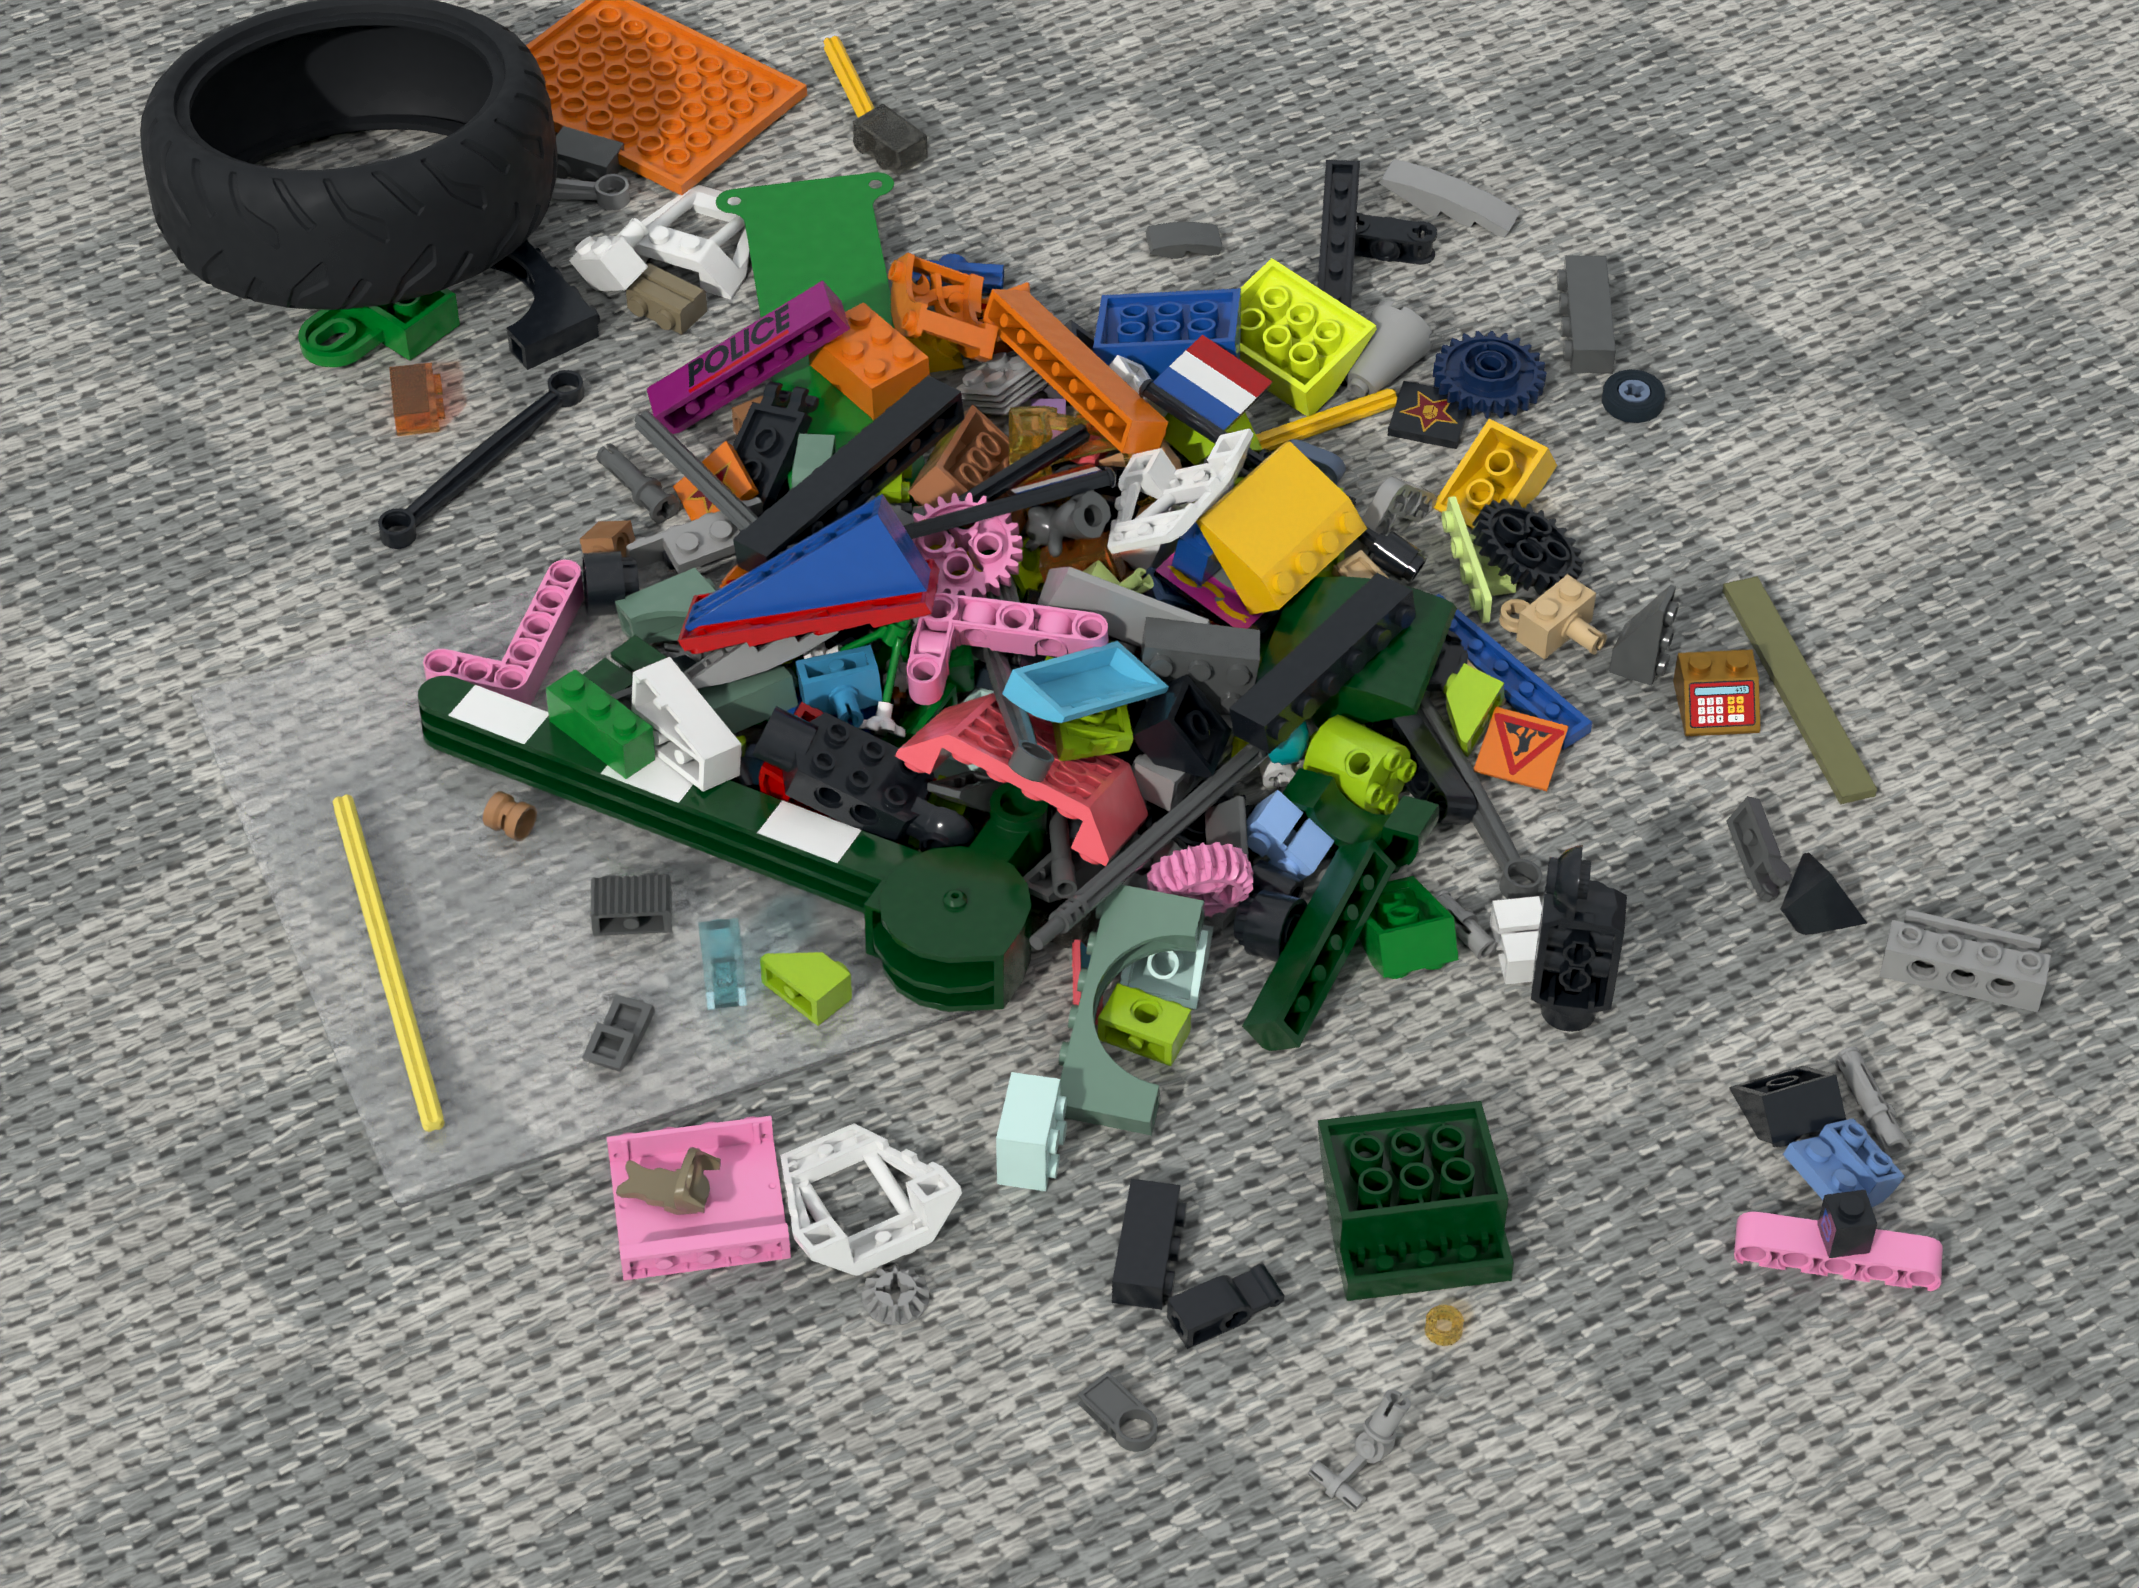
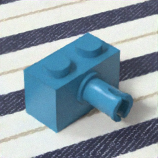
[795,645,883,728]

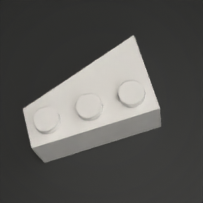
[631,657,742,792]

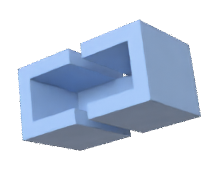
[1246,790,1334,880]

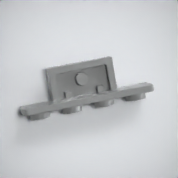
[626,497,763,574]

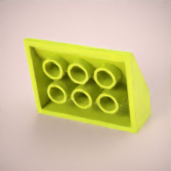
[1240,258,1377,416]

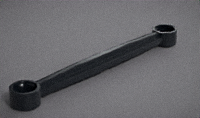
[378,370,584,549]

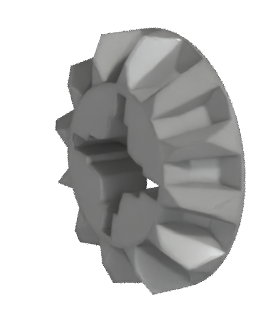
[862,1263,930,1325]

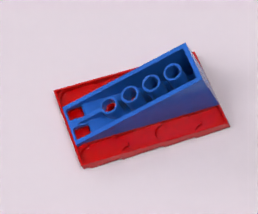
[677,494,940,654]

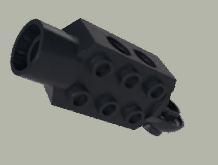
[752,706,976,853]
[1531,845,1627,1032]

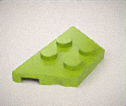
[1045,656,1134,761]

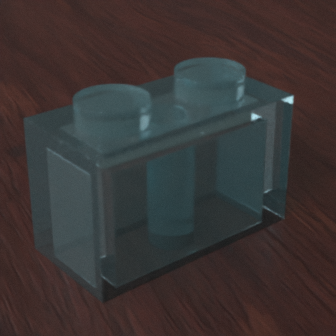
[698,918,747,1010]

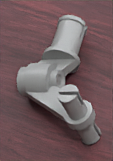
[1308,1390,1411,1512]

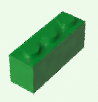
[546,669,655,779]

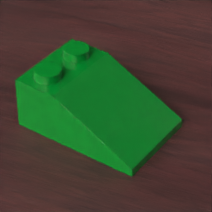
[1359,876,1459,979]

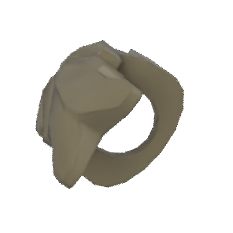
[616,1147,721,1215]

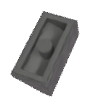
[1205,796,1248,858]

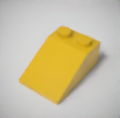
[1434,419,1557,529]

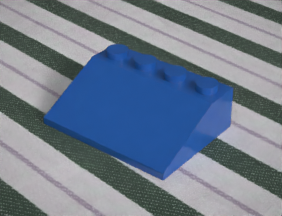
[1093,288,1241,380]

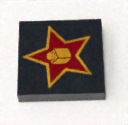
[1387,381,1469,449]

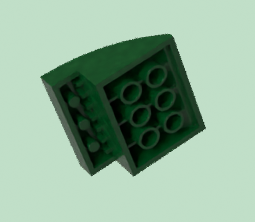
[1255,576,1457,730]
[1318,1101,1514,1301]

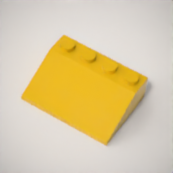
[1195,441,1367,615]

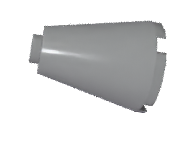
[1345,301,1434,398]

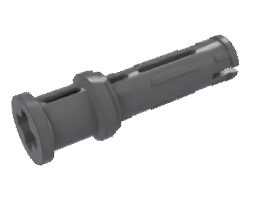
[596,443,679,524]

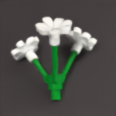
[803,619,925,737]

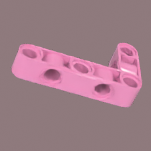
[907,593,1109,705]

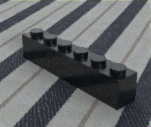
[1229,573,1416,754]

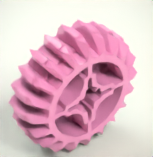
[1147,842,1253,918]

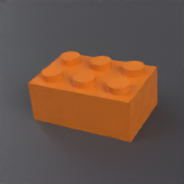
[809,302,930,420]

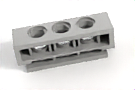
[1879,909,2051,1012]

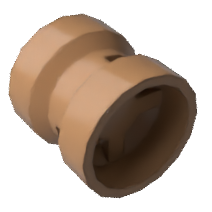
[482,791,537,841]

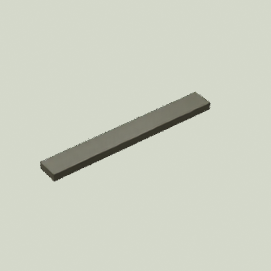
[1722,576,1877,805]

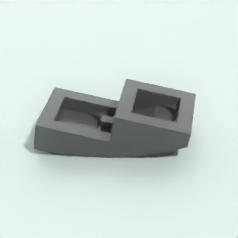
[1145,222,1223,259]
[582,994,655,1072]

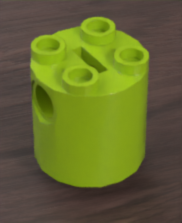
[1303,715,1417,815]

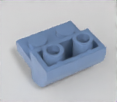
[1783,1118,1905,1207]

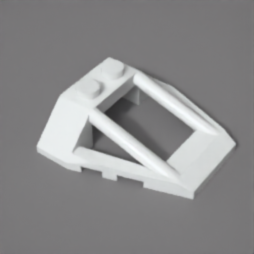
[633,185,750,299]
[1107,429,1253,554]
[780,1123,962,1276]

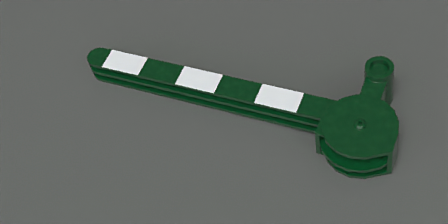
[418,676,1049,1012]

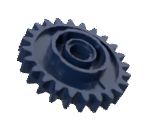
[1433,331,1547,419]

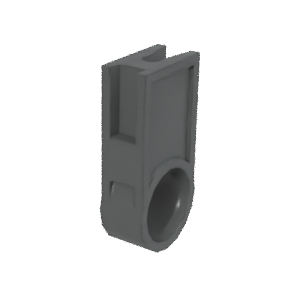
[1077,1371,1158,1452]

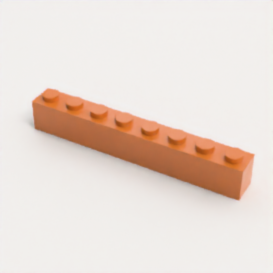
[982,289,1168,454]

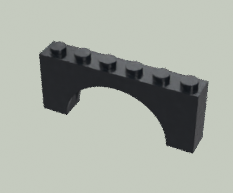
[490,239,600,370]

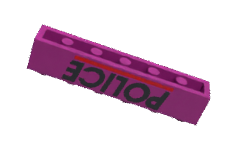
[646,281,850,434]

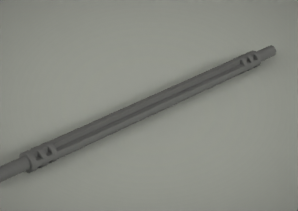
[1029,743,1269,950]

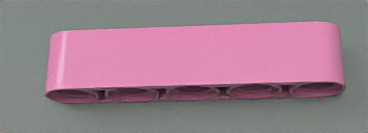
[1734,1212,1943,1291]

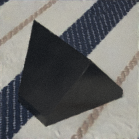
[1780,853,1867,935]

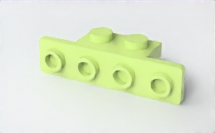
[1441,496,1517,623]

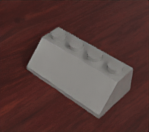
[1037,567,1209,655]

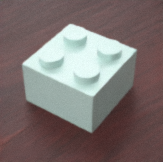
[996,1072,1067,1191]

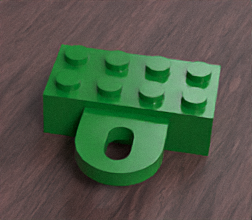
[298,288,460,367]

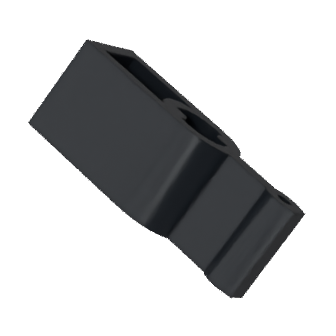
[1167,1264,1284,1349]

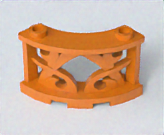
[888,253,999,362]

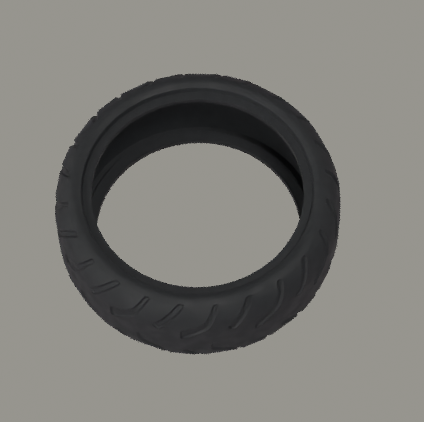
[140,0,558,310]

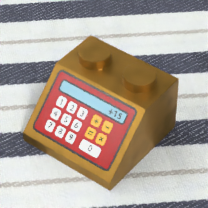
[1673,649,1760,736]

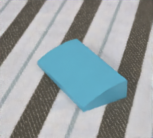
[1002,641,1169,723]

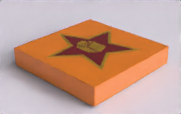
[673,441,759,521]

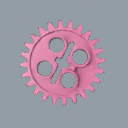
[912,493,1023,598]

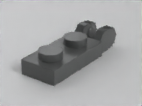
[1726,796,1792,903]

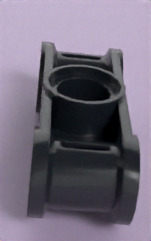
[1354,212,1437,265]

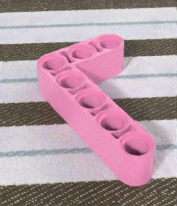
[423,559,584,705]

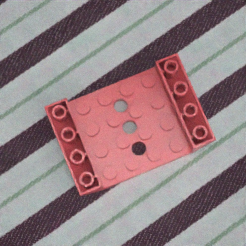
[895,693,1149,866]

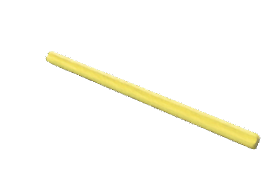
[333,794,445,1132]

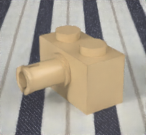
[1516,574,1607,659]

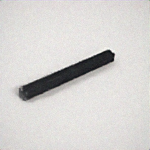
[950,424,1090,503]

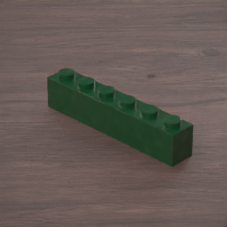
[1242,840,1396,1051]

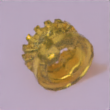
[1424,1305,1464,1346]

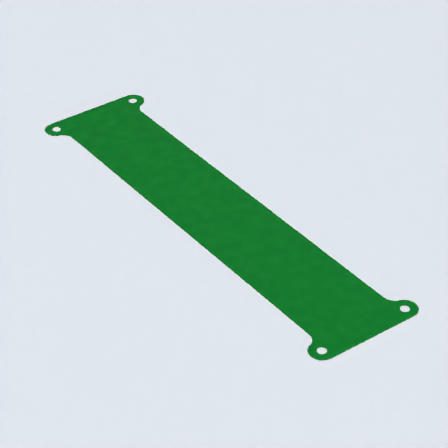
[716,172,979,678]

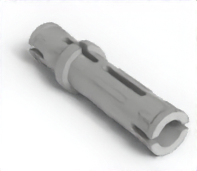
[1835,1047,1909,1157]

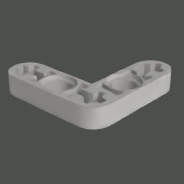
[1344,476,1437,560]

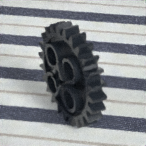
[1471,499,1584,595]

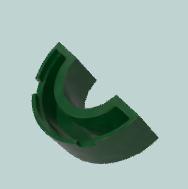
[1282,768,1439,874]

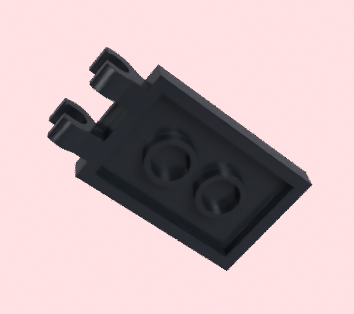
[733,381,819,513]

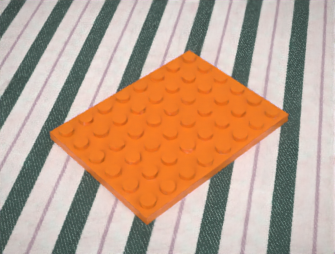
[526,0,807,195]

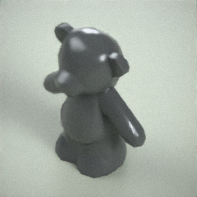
[1025,490,1111,557]

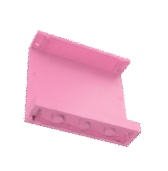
[607,1116,791,1281]

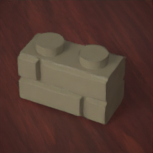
[626,263,707,335]

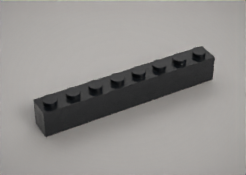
[733,375,965,572]

